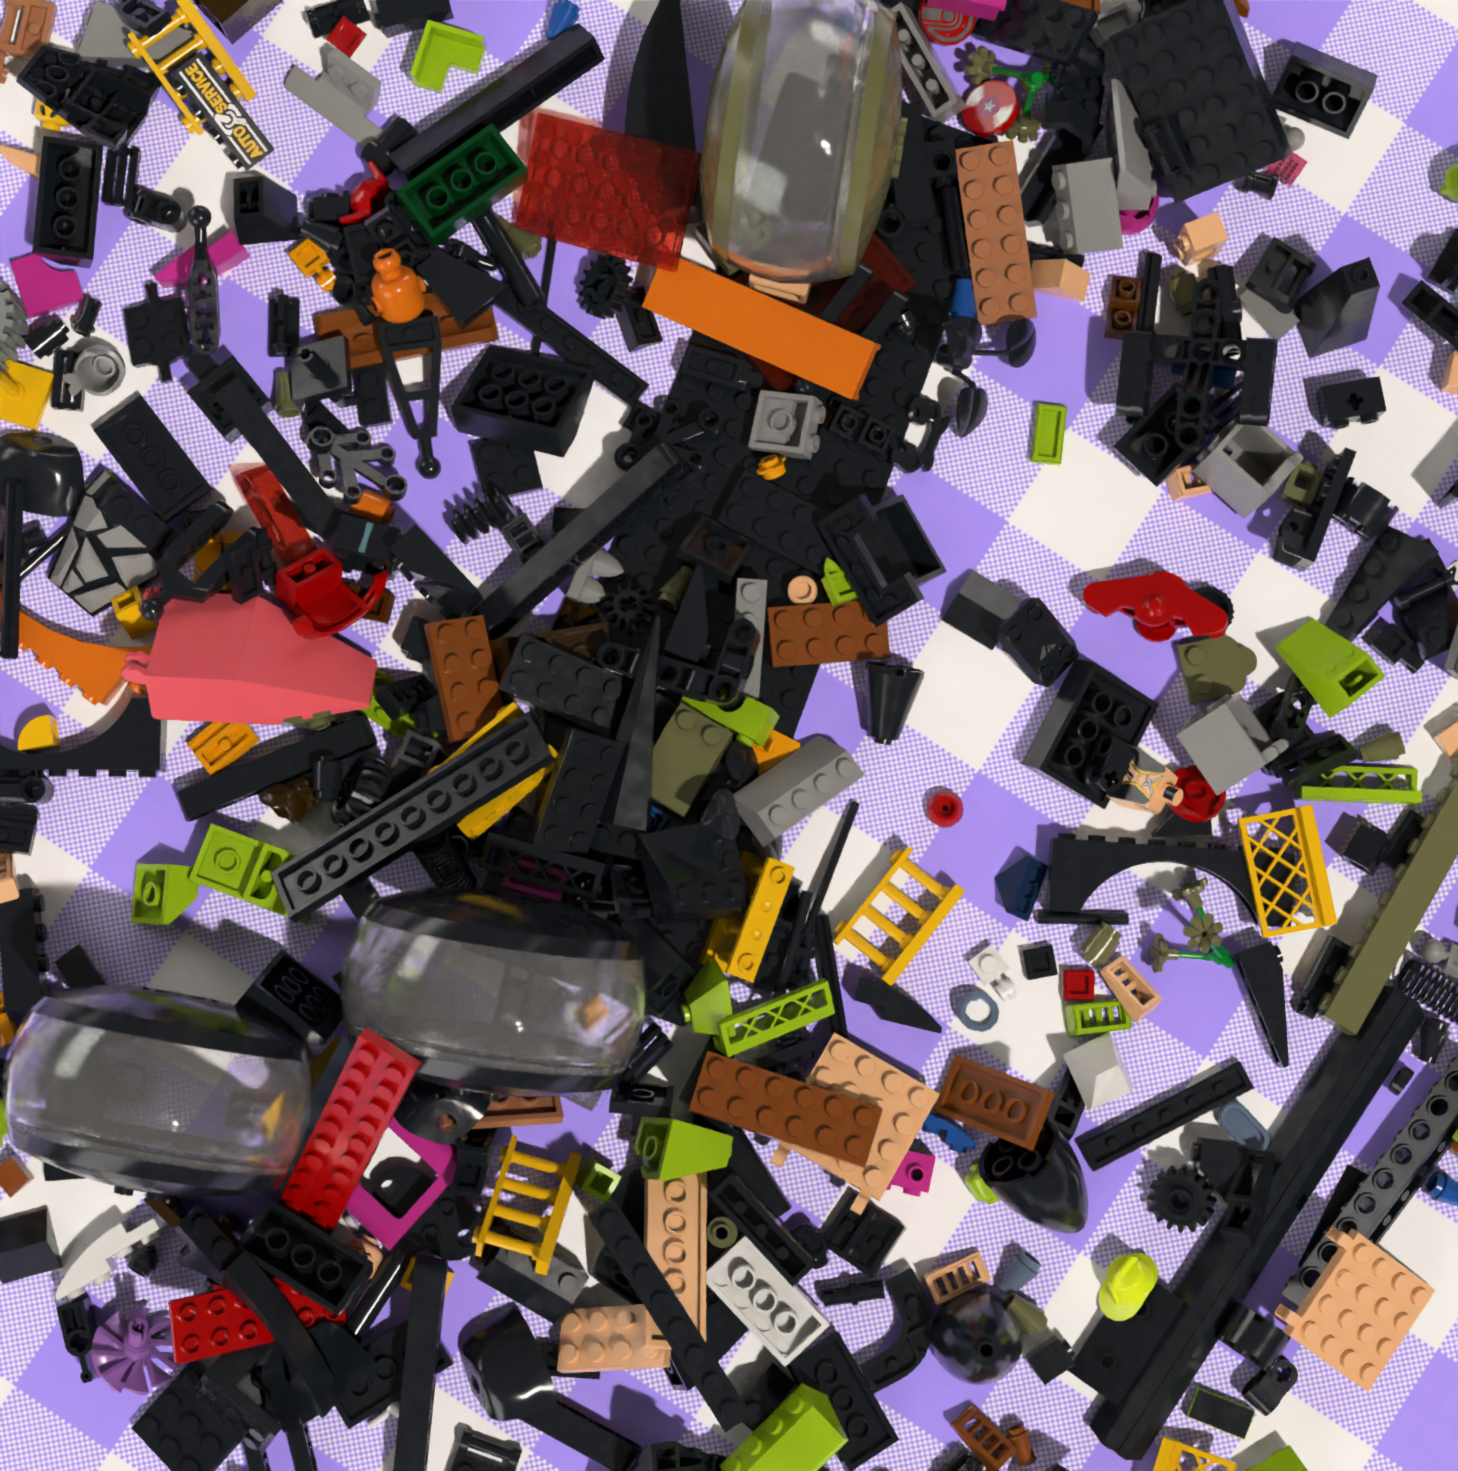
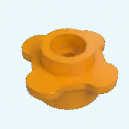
[756,454,786,480]

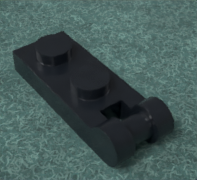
[1269,733,1358,791]

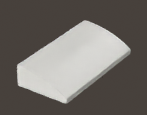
[707,1233,830,1367]

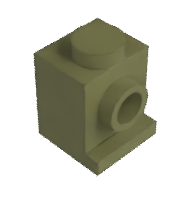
[1277,460,1324,508]

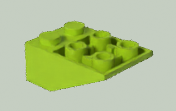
[1274,618,1386,718]

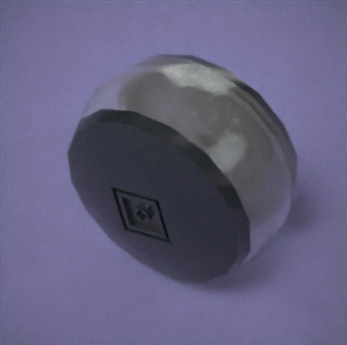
[341,887,648,1101]
[2,985,315,1201]

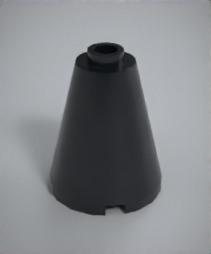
[865,661,925,745]

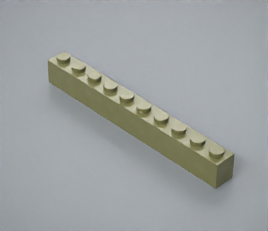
[1317,762,1458,1036]

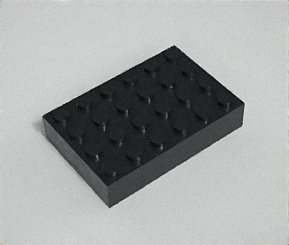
[1109,0,1293,204]

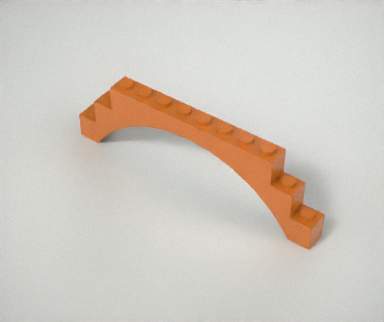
[0,587,152,706]

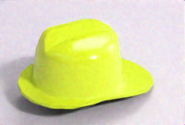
[1098,1253,1158,1321]

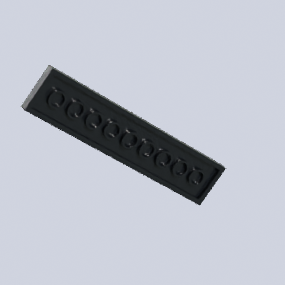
[271,711,555,923]

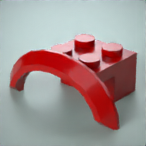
[275,547,388,639]

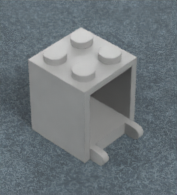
[1192,415,1304,519]
[1176,693,1289,796]

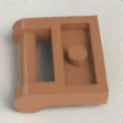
[0,0,58,60]

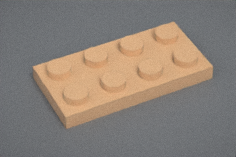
[557,1304,671,1373]

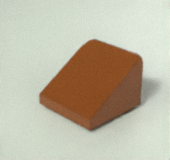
[0,1155,35,1198]

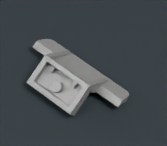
[285,47,385,147]

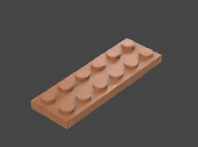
[955,140,1037,326]

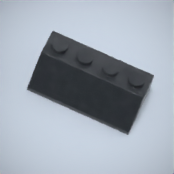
[32,136,103,269]
[235,1198,373,1316]

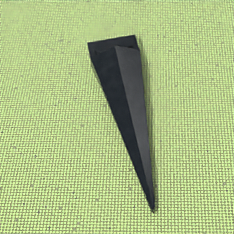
[589,615,662,861]

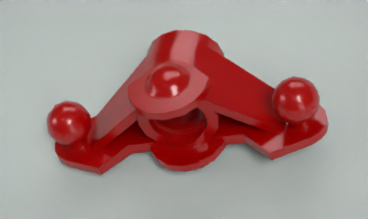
[1083,570,1228,642]

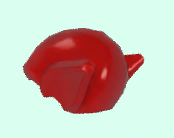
[339,161,395,225]

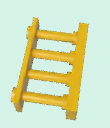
[126,0,257,136]
[427,701,559,841]
[832,846,965,987]
[698,850,795,983]
[472,1135,582,1276]

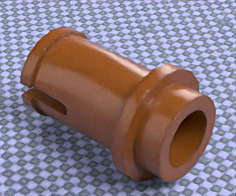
[1006,1424,1037,1466]

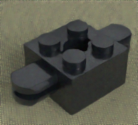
[186,352,274,447]

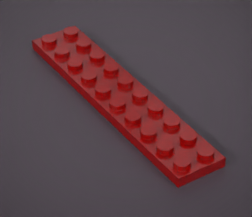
[278,1027,421,1236]

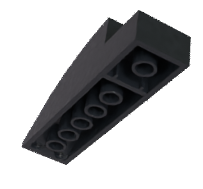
[625,0,703,226]

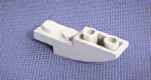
[54,1216,166,1301]

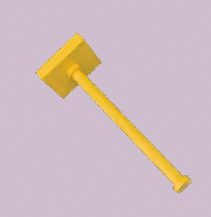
[0,359,54,432]

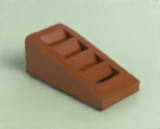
[950,1404,1017,1471]

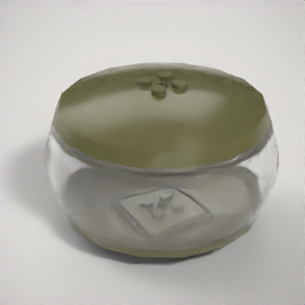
[701,0,908,284]

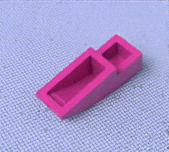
[154,231,250,288]

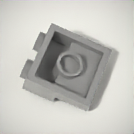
[748,390,826,460]

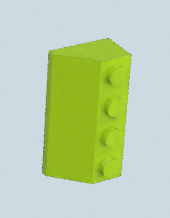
[720,1383,848,1471]

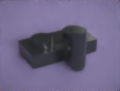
[330,364,393,429]

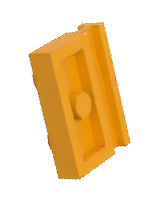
[187,722,260,777]

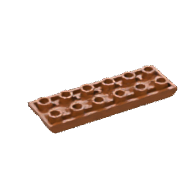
[314,292,499,371]

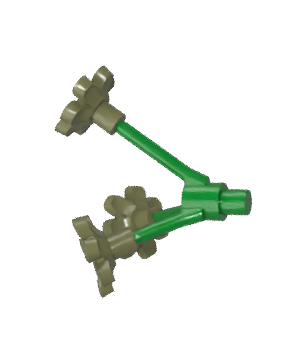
[964,46,1052,143]
[1149,877,1235,973]

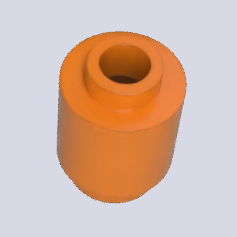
[349,489,396,525]

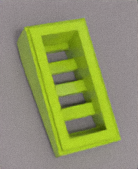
[1064,1000,1132,1036]

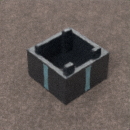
[331,513,402,582]

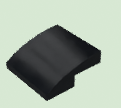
[824,1192,907,1279]

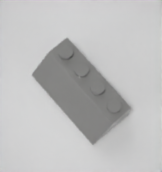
[1104,79,1157,210]
[733,735,865,848]

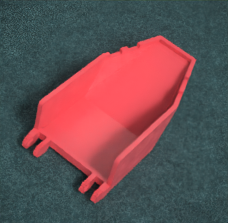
[121,587,377,725]

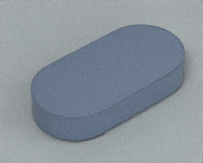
[1217,1101,1270,1151]

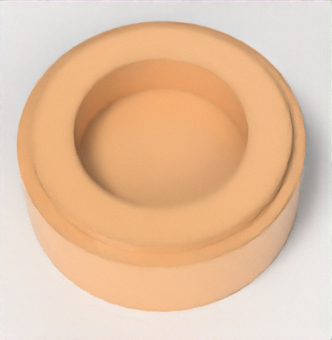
[787,576,817,605]

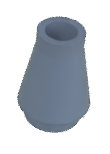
[998,1250,1042,1295]

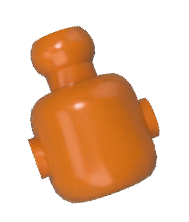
[371,248,426,324]

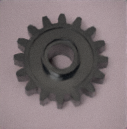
[1148,1164,1217,1233]

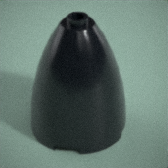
[979,1117,1089,1234]
[931,1290,1023,1385]

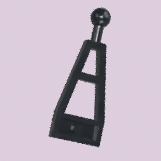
[378,316,442,479]

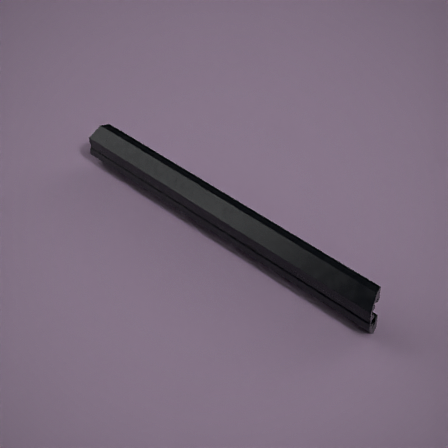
[1089,985,1425,1461]

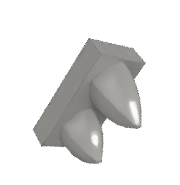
[566,548,624,603]

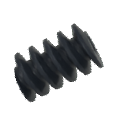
[451,486,518,545]

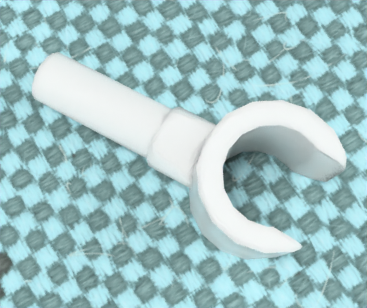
[367,1398,400,1429]

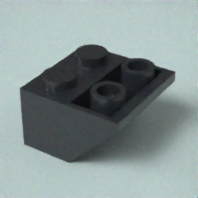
[233,176,299,245]

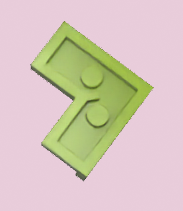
[410,20,487,94]

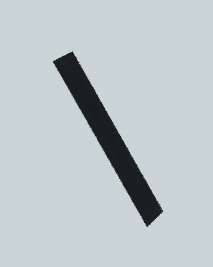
[1298,1164,1369,1267]

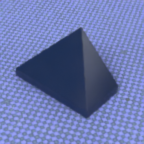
[994,856,1049,922]

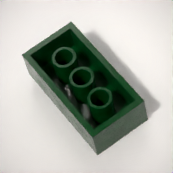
[396,123,528,249]

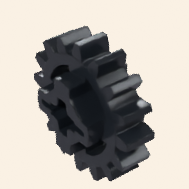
[579,253,633,320]

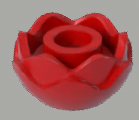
[927,790,964,828]

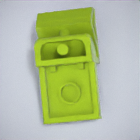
[188,823,312,924]

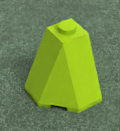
[634,1116,734,1181]

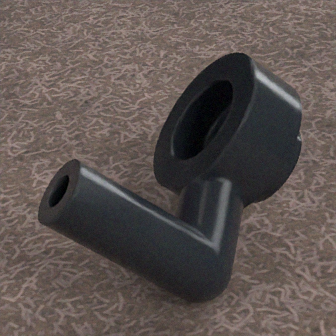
[449,244,498,272]

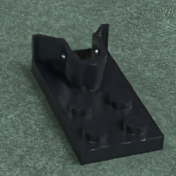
[1272,447,1357,572]

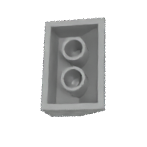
[1051,157,1124,255]

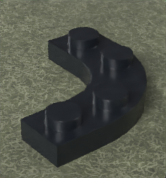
[116,0,172,38]
[859,1267,933,1394]

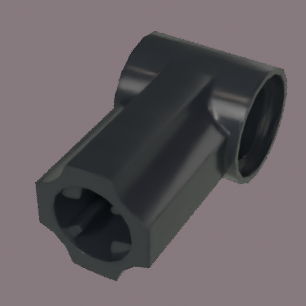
[360,116,418,177]
[0,775,55,804]

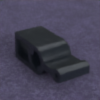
[56,1297,97,1383]

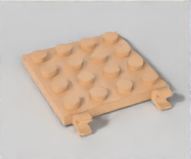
[770,1032,940,1215]
[1274,1226,1435,1392]

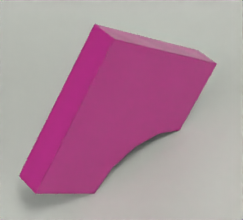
[10,254,85,319]

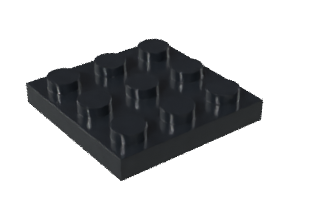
[131,1360,243,1471]

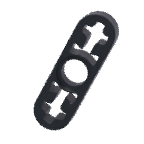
[1272,672,1314,740]

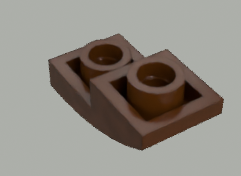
[1104,276,1142,340]

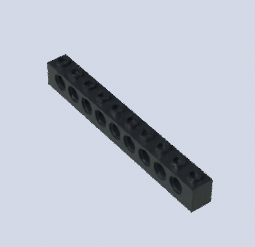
[1281,1056,1458,1308]

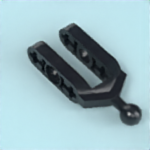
[187,205,221,355]
[794,262,911,396]
[140,500,258,621]
[243,1365,318,1471]

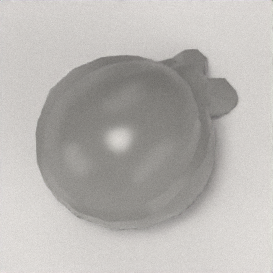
[63,345,126,396]

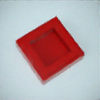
[326,16,367,58]
[1063,970,1095,1001]

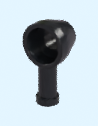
[333,276,376,326]

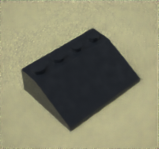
[451,345,596,458]
[1021,659,1159,809]
[235,949,352,1046]

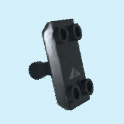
[997,597,1079,687]

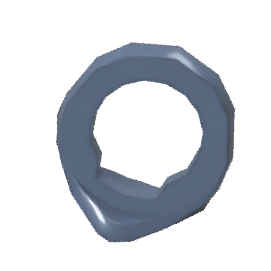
[956,991,999,1032]

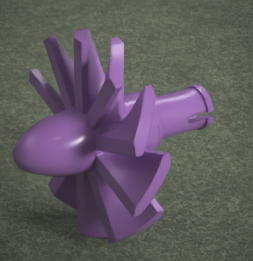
[91,1307,179,1395]

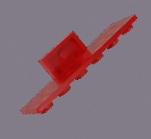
[168,1268,346,1364]

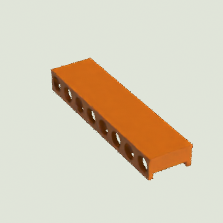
[642,251,881,401]

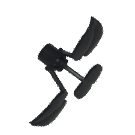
[936,316,1036,438]
[695,734,783,862]

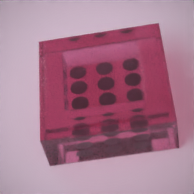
[1266,151,1308,188]

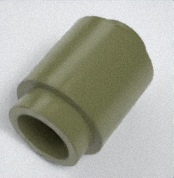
[1166,270,1204,317]
[1079,921,1122,967]
[707,1213,740,1248]

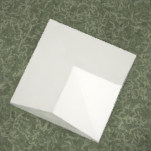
[1063,1032,1134,1110]

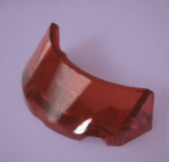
[235,465,318,567]

